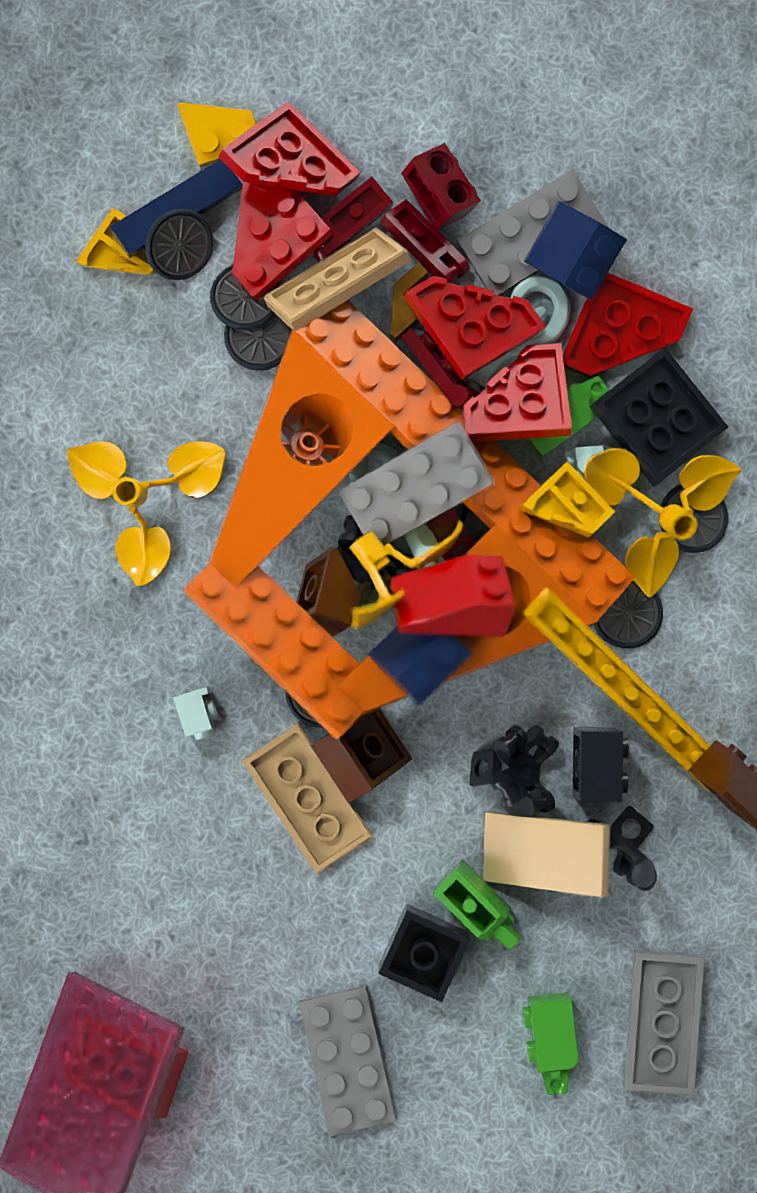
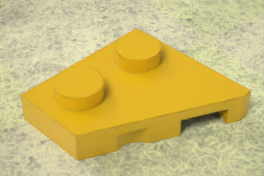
[177,102,256,168]
[76,207,155,276]
[519,461,615,537]

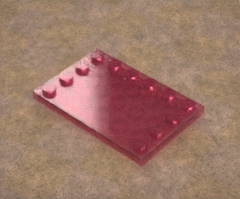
[0,972,185,1193]

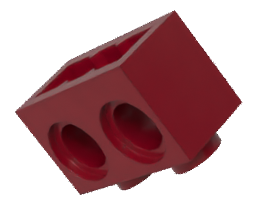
[401,143,481,231]

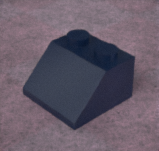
[524,200,627,300]
[367,625,472,705]

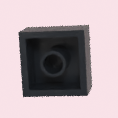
[572,727,629,802]
[378,903,470,1002]

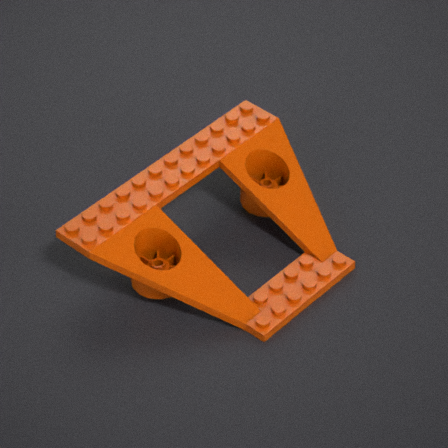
[183,300,636,740]

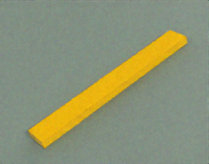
[522,588,710,791]

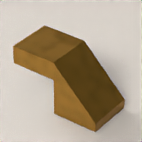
[390,262,428,343]

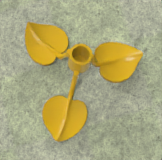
[67,441,226,586]
[584,448,742,597]
[350,520,463,630]

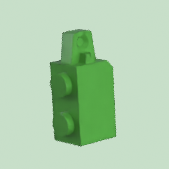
[525,376,609,459]
[433,859,521,950]
[522,992,579,1095]

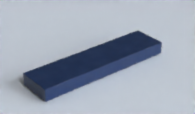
[110,160,243,258]

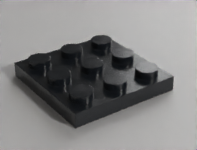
[589,348,729,487]

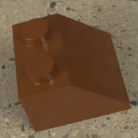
[296,547,361,637]
[311,708,412,803]
[689,740,757,831]

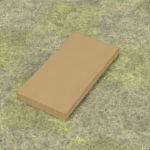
[263,227,411,330]
[242,722,374,874]
[483,812,610,898]

